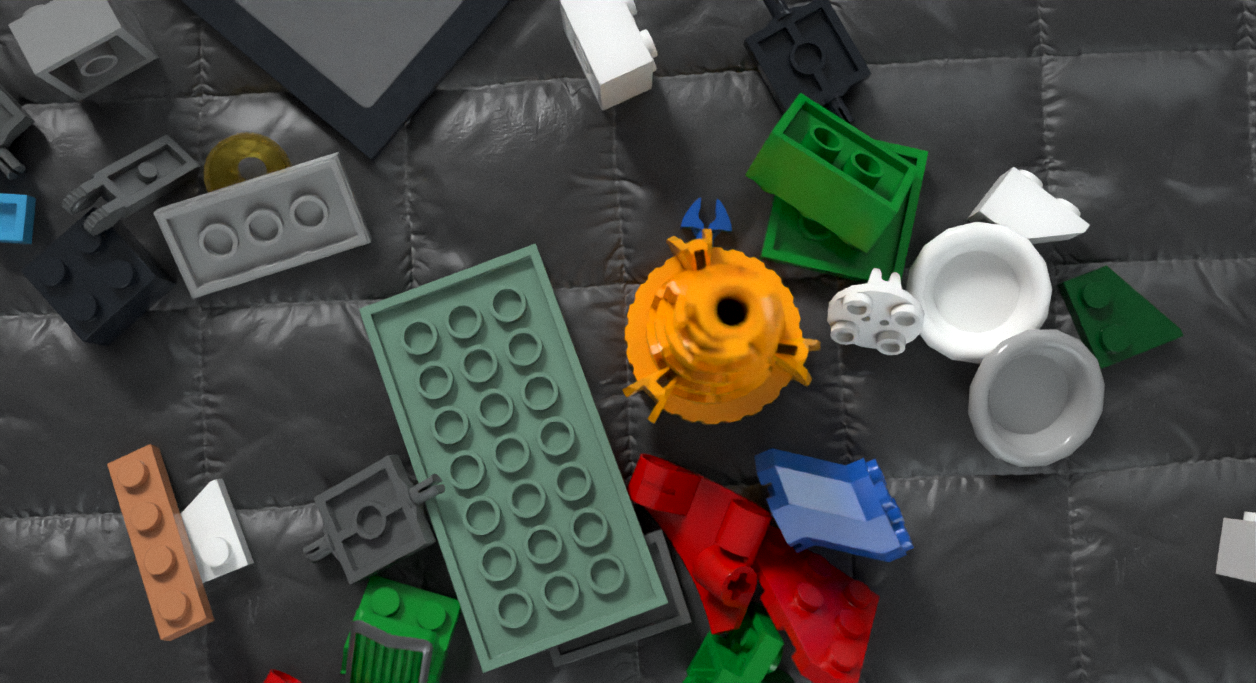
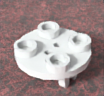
[827,268,925,355]

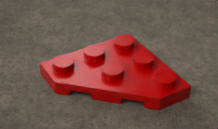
[752,525,880,683]

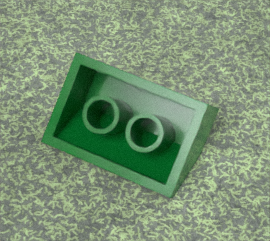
[745,93,920,253]

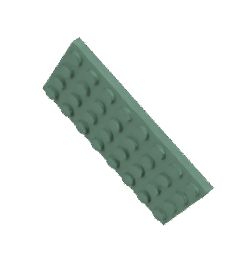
[359,243,668,673]

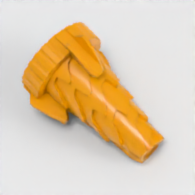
[622,229,821,425]

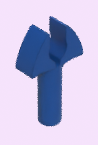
[680,197,732,247]

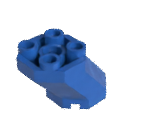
[755,448,914,562]

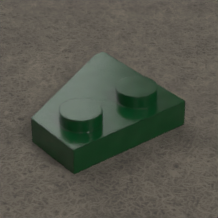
[1057,265,1184,369]

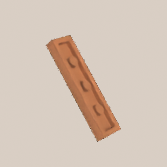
[107,444,214,641]

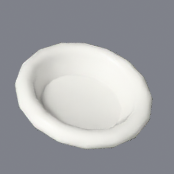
[906,222,1052,364]

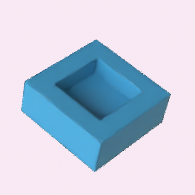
[0,193,36,244]

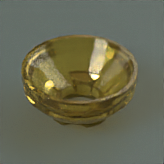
[204,132,292,193]

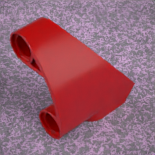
[627,453,773,635]

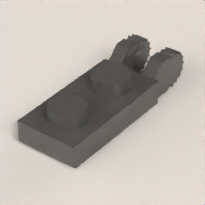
[61,135,201,236]

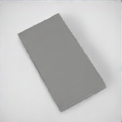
[154,152,372,299]

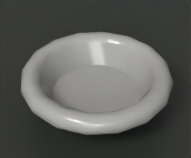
[968,329,1105,467]

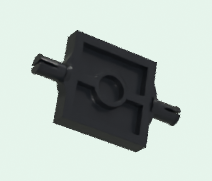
[743,0,872,124]

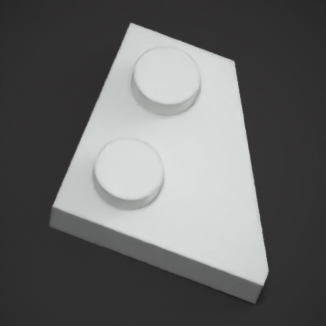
[181,479,254,583]

